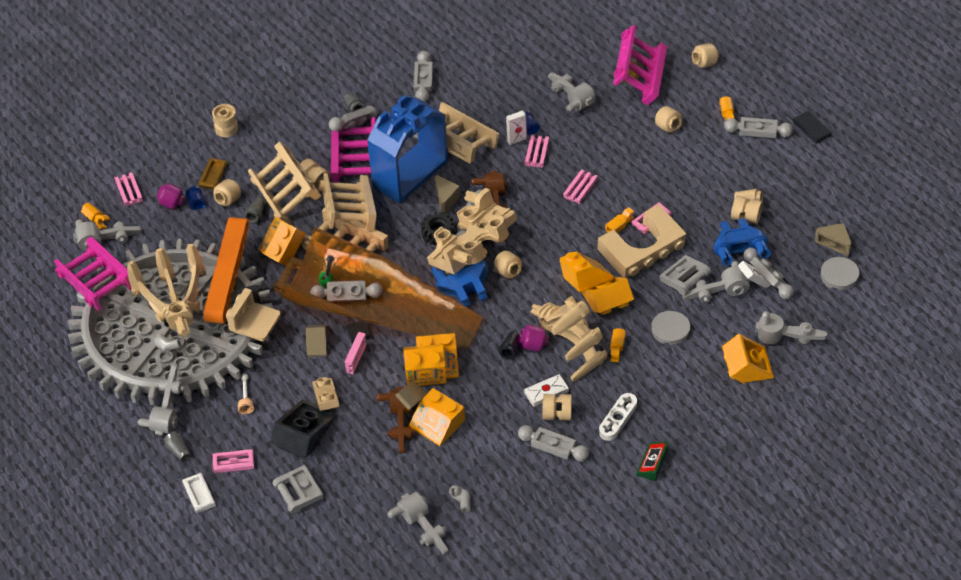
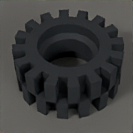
[421,211,455,246]

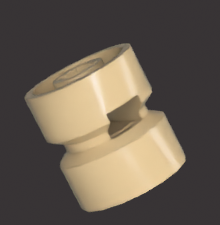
[212,104,238,137]
[300,158,331,192]
[731,196,763,225]
[543,394,572,421]

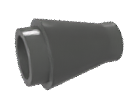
[343,92,365,113]
[244,197,266,223]
[164,431,191,461]

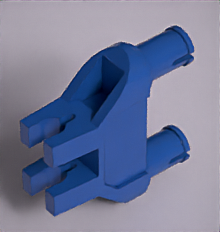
[714,218,771,266]
[431,260,488,309]

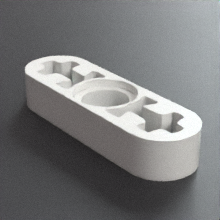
[599,393,637,441]

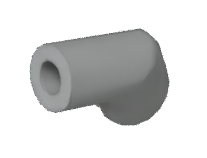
[154,334,181,351]
[449,485,471,512]

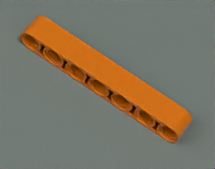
[204,217,249,323]

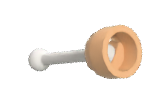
[238,374,254,414]

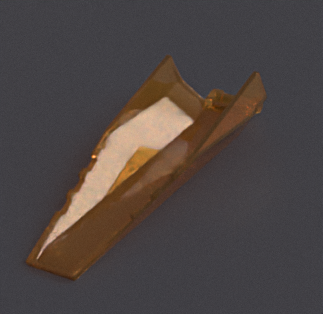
[273,227,483,348]

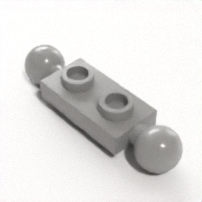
[414,51,433,102]
[329,106,377,132]
[724,117,793,138]
[744,248,794,299]
[310,281,383,302]
[518,425,589,462]

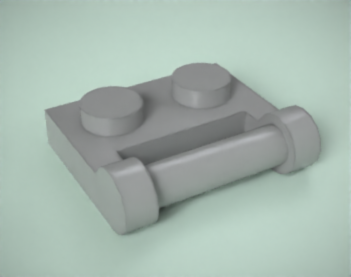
[659,255,711,295]
[272,465,323,514]

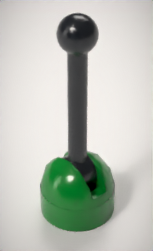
[318,255,334,287]

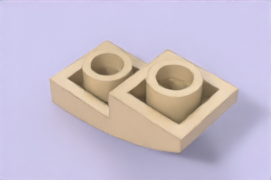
[312,377,339,411]

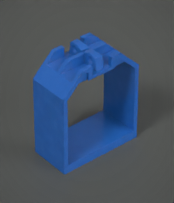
[367,95,448,204]

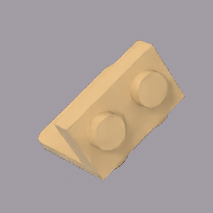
[226,288,281,341]

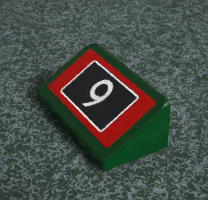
[636,442,669,481]

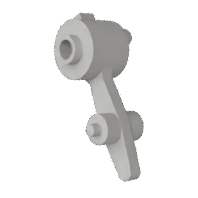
[548,72,595,111]
[73,219,142,251]
[682,261,751,303]
[755,311,827,345]
[138,364,184,436]
[388,492,449,555]

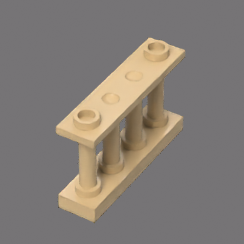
[416,102,499,164]
[248,141,321,224]
[319,173,377,231]
[301,208,389,276]

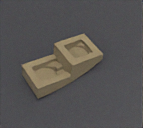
[395,380,426,410]

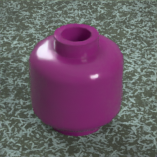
[156,183,185,210]
[519,325,549,352]

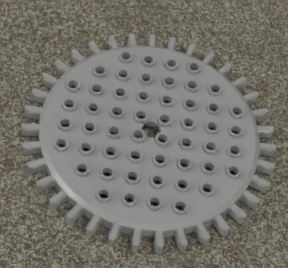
[68,239,273,405]

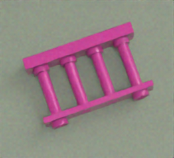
[613,25,667,105]
[331,117,375,183]
[54,236,132,311]

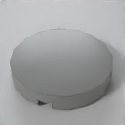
[820,257,859,290]
[651,311,690,345]

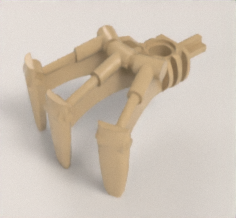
[127,244,206,338]
[530,296,607,382]

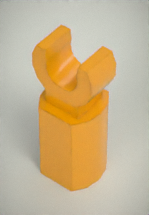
[720,97,734,121]
[81,203,110,229]
[605,207,634,233]
[611,328,626,362]

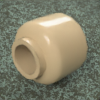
[692,43,719,68]
[655,106,682,133]
[214,179,241,206]
[494,251,522,278]

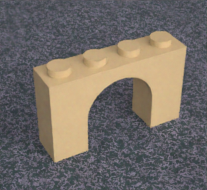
[597,204,686,278]

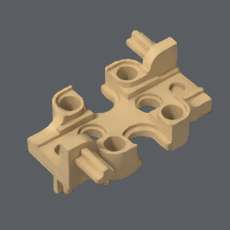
[427,188,517,276]

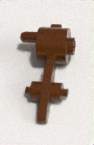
[471,171,511,210]
[375,386,415,453]

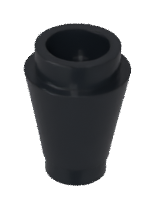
[499,331,519,359]

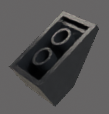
[270,399,337,458]

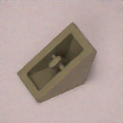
[434,175,460,214]
[815,223,851,257]
[306,324,327,357]

